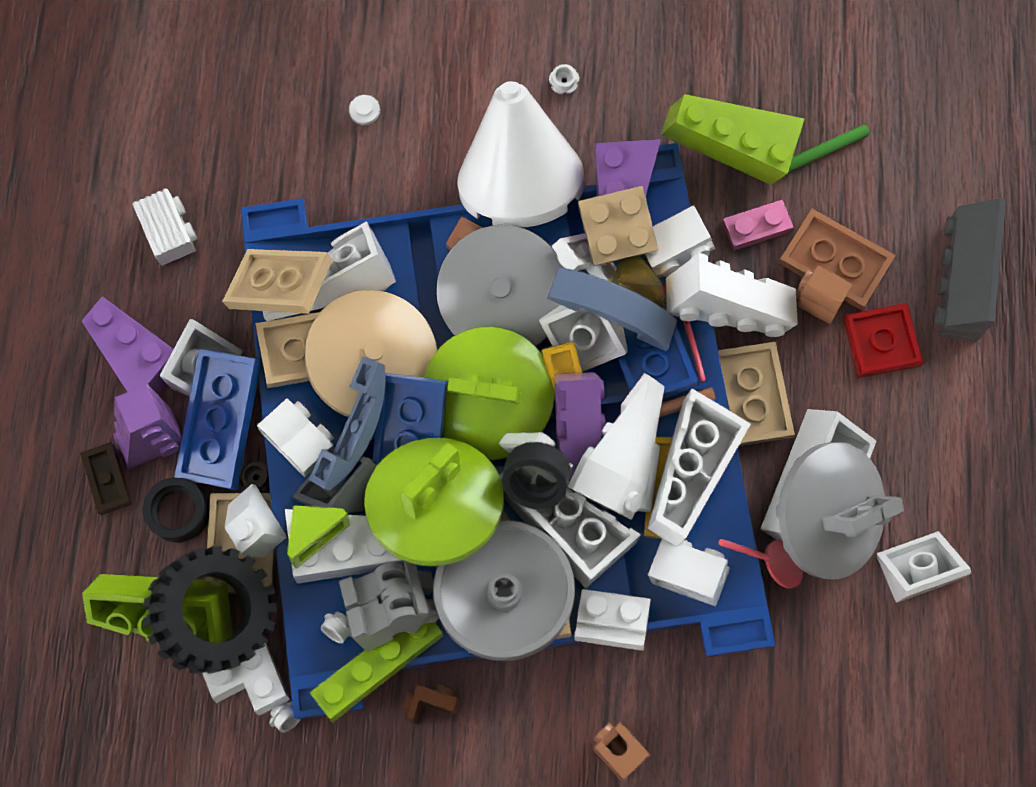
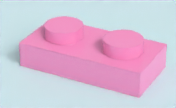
[722,200,794,251]

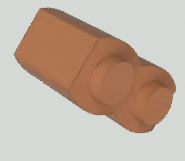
[796,265,853,325]

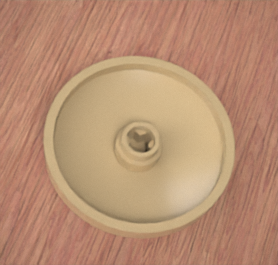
[304,290,437,417]

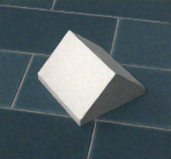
[160,319,243,397]
[877,531,971,603]

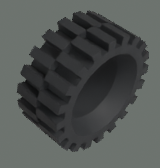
[143,546,277,674]

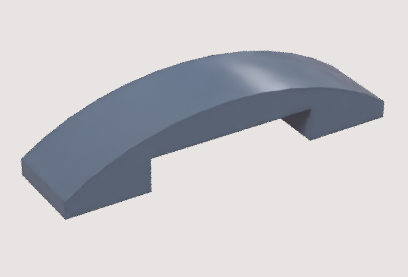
[547,267,677,351]
[309,356,386,491]

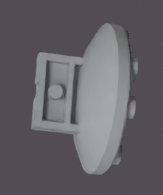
[776,442,904,580]

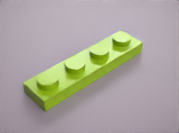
[310,622,443,723]

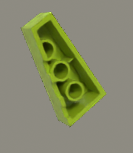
[661,94,804,185]
[82,574,233,644]

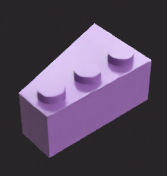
[554,372,605,479]

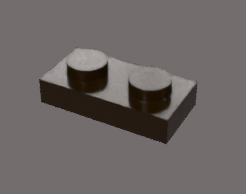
[80,442,133,516]

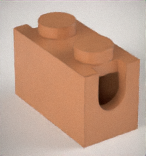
[593,722,650,781]

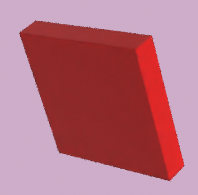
[843,303,924,378]

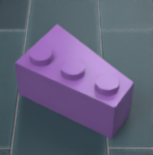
[594,139,661,197]
[82,296,174,394]
[113,383,183,471]

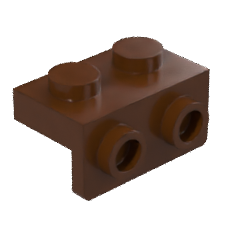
[403,683,462,725]

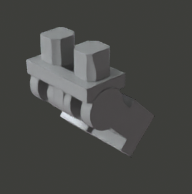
[339,561,439,652]

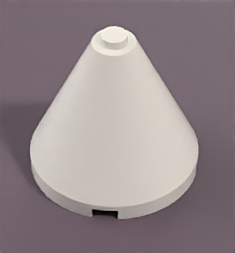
[457,82,584,228]

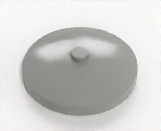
[437,225,563,347]
[433,521,575,661]

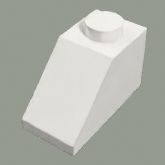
[225,484,287,558]

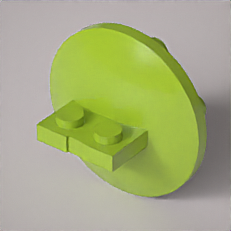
[423,327,554,460]
[365,438,504,566]

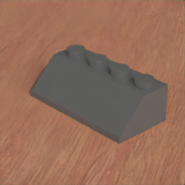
[934,198,1006,342]

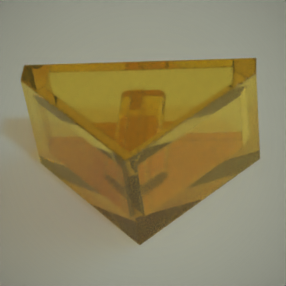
[611,255,667,308]

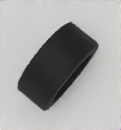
[501,442,571,509]
[142,477,210,543]

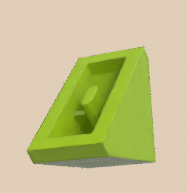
[287,506,351,569]

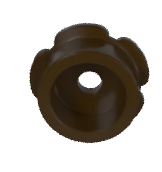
[240,462,269,493]

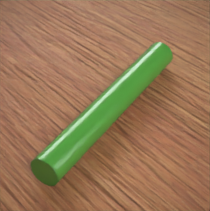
[788,124,870,173]

